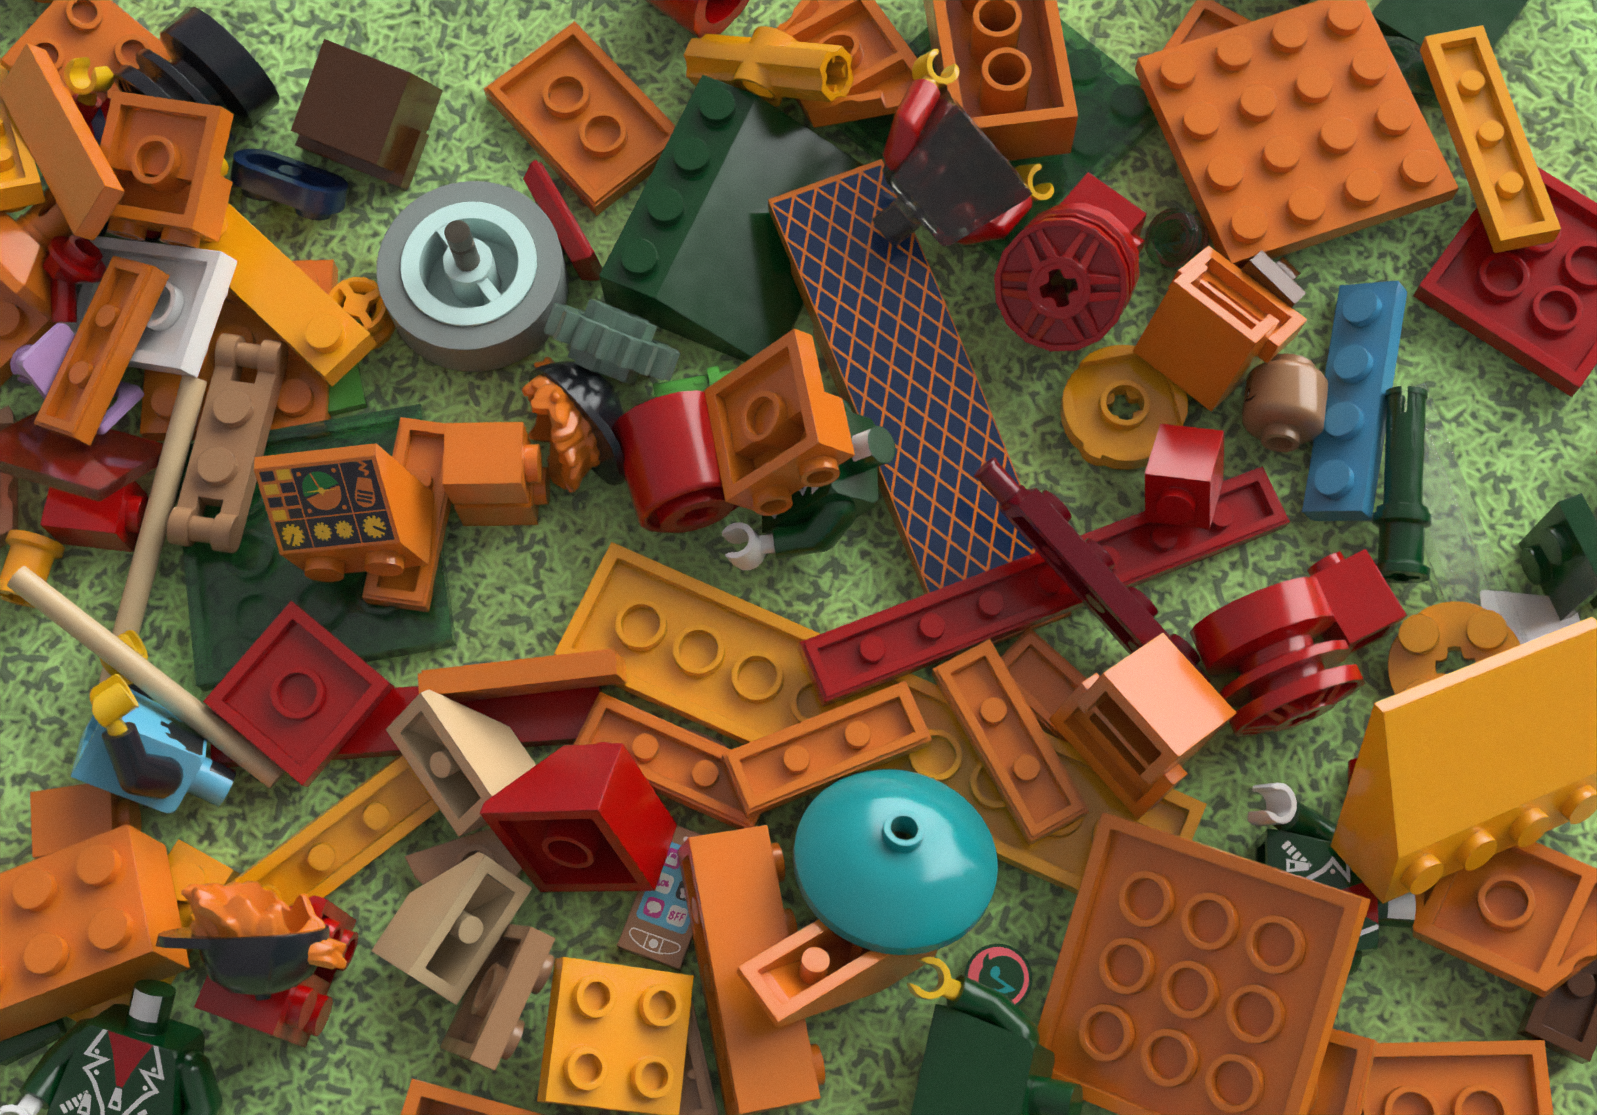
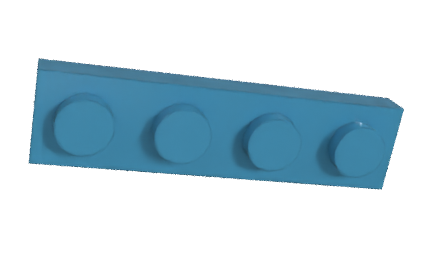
[1302,280,1407,521]

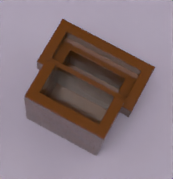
[291,39,443,190]

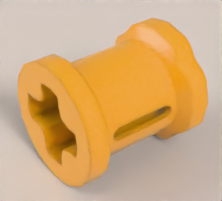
[0,529,65,608]

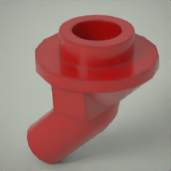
[43,235,106,323]

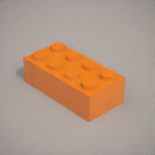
[923,0,1078,167]
[0,824,190,1041]

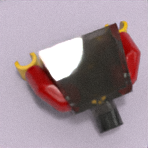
[872,49,1054,247]

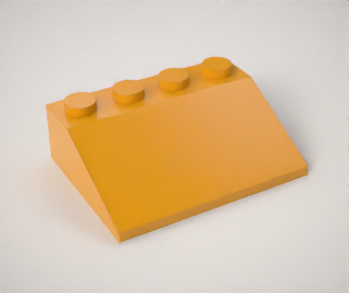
[1330,617,1597,904]

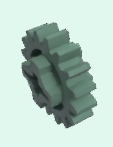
[544,299,681,385]

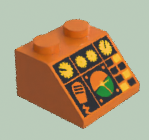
[254,443,434,582]

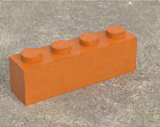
[677,825,825,1115]

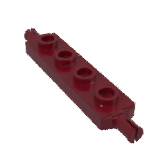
[974,457,1211,683]

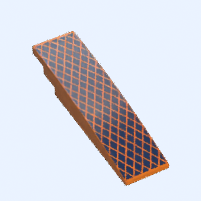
[768,159,1071,658]

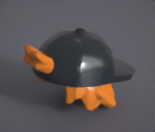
[522,356,625,493]
[156,881,347,1001]

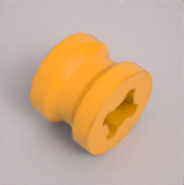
[329,277,395,350]

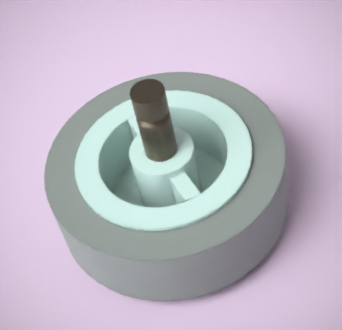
[377,181,569,372]

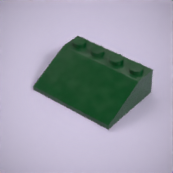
[599,75,863,362]

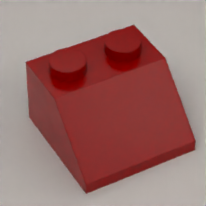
[480,742,677,892]

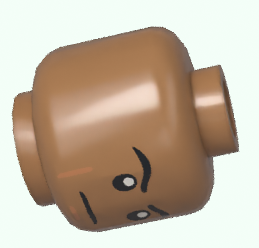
[1242,353,1328,452]

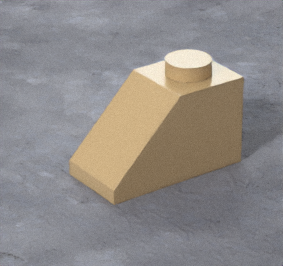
[386,689,536,837]
[371,852,532,1005]

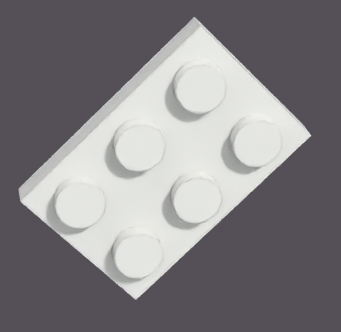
[62,236,238,378]

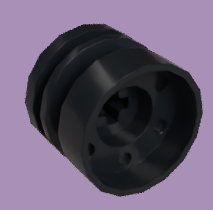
[113,7,280,151]

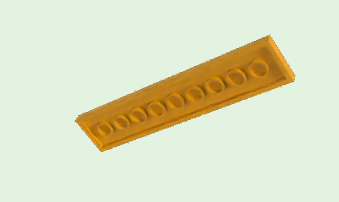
[554,542,1207,895]

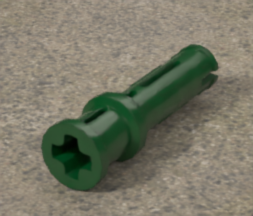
[1372,386,1432,584]

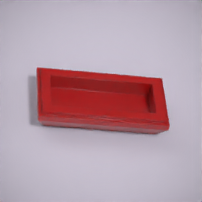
[523,160,603,281]

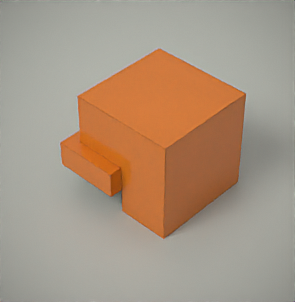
[1133,245,1307,412]
[1049,633,1236,820]

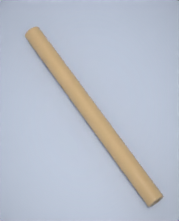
[99,375,207,682]
[7,566,285,789]

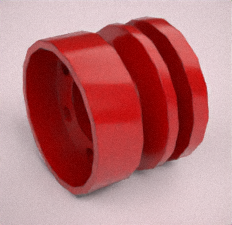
[994,203,1139,352]
[1189,577,1365,738]

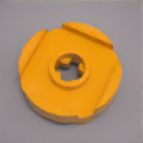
[1060,345,1188,470]
[1388,601,1521,695]

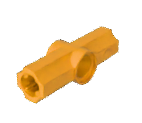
[683,26,854,107]

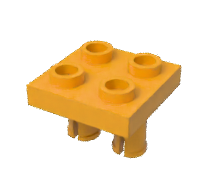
[537,957,694,1115]

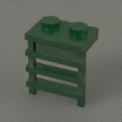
[1518,493,1597,621]

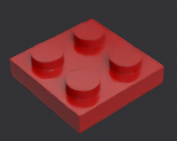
[203,601,395,787]

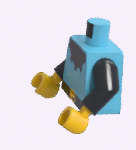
[71,630,236,814]

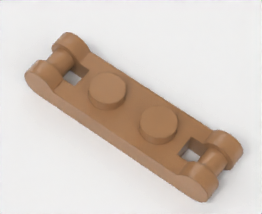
[166,333,288,554]

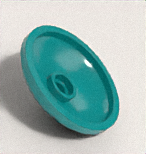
[793,769,998,955]

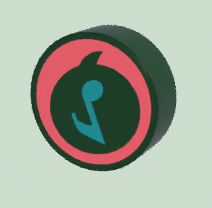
[964,944,1032,1007]

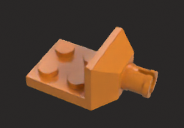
[0,187,73,387]

